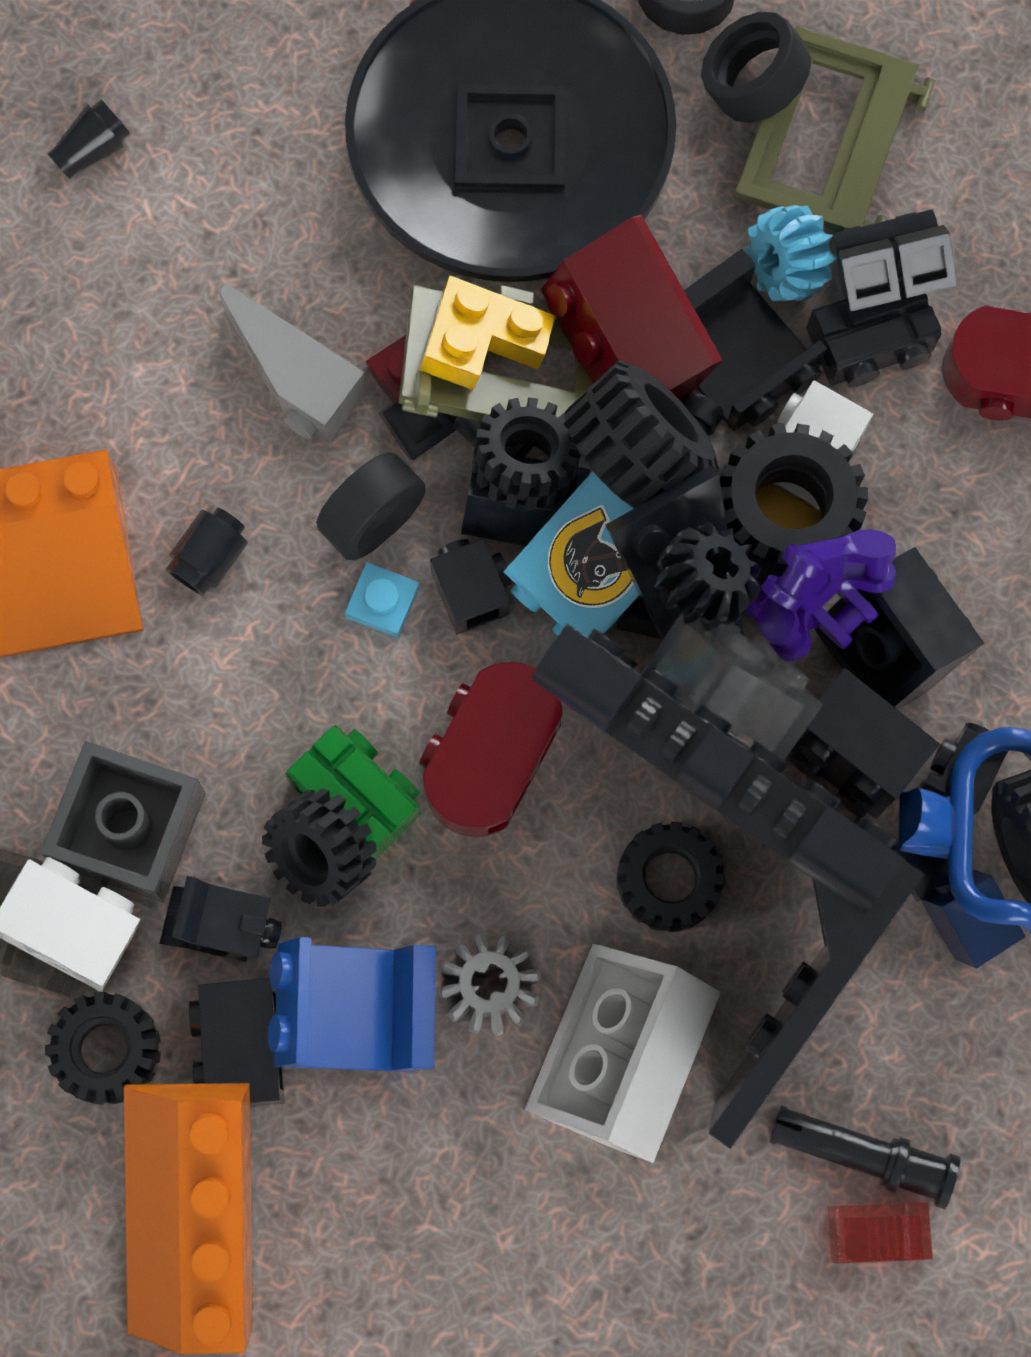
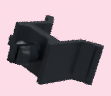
[159,876,282,962]

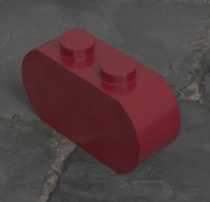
[942,305,1031,421]
[419,662,563,837]

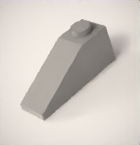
[219,283,367,443]

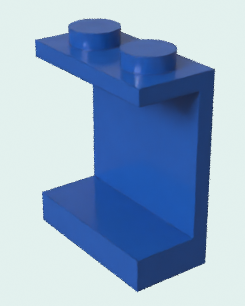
[267,937,436,1072]

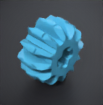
[744,205,837,302]

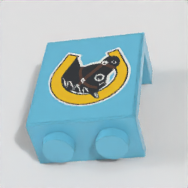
[504,471,640,637]

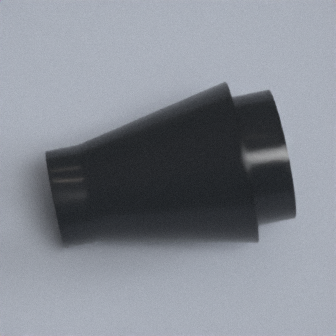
[47,99,131,179]

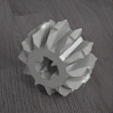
[439,933,540,1037]

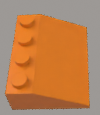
[0,449,144,658]

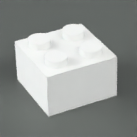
[0,857,140,992]

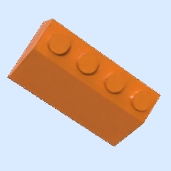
[124,1083,253,1354]

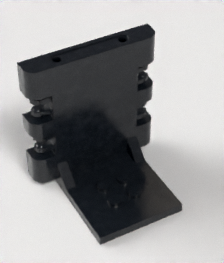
[531,623,924,1149]

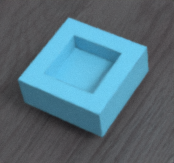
[345,562,420,638]

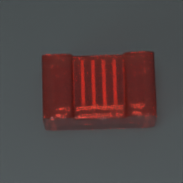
[827,1202,933,1263]

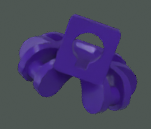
[747,529,896,662]

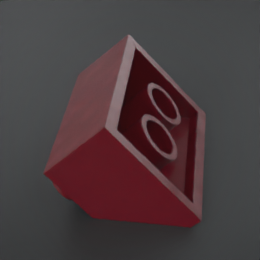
[541,214,723,401]

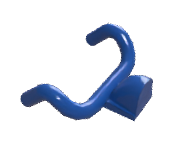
[898,727,1031,934]

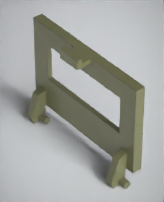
[734,25,935,232]
[399,285,593,421]

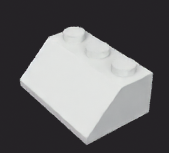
[524,944,721,1163]

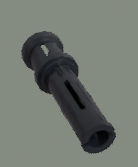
[769,1105,960,1209]

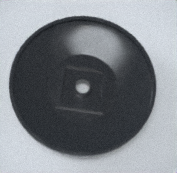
[345,0,676,282]

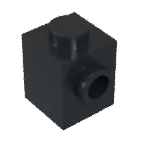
[430,539,512,635]

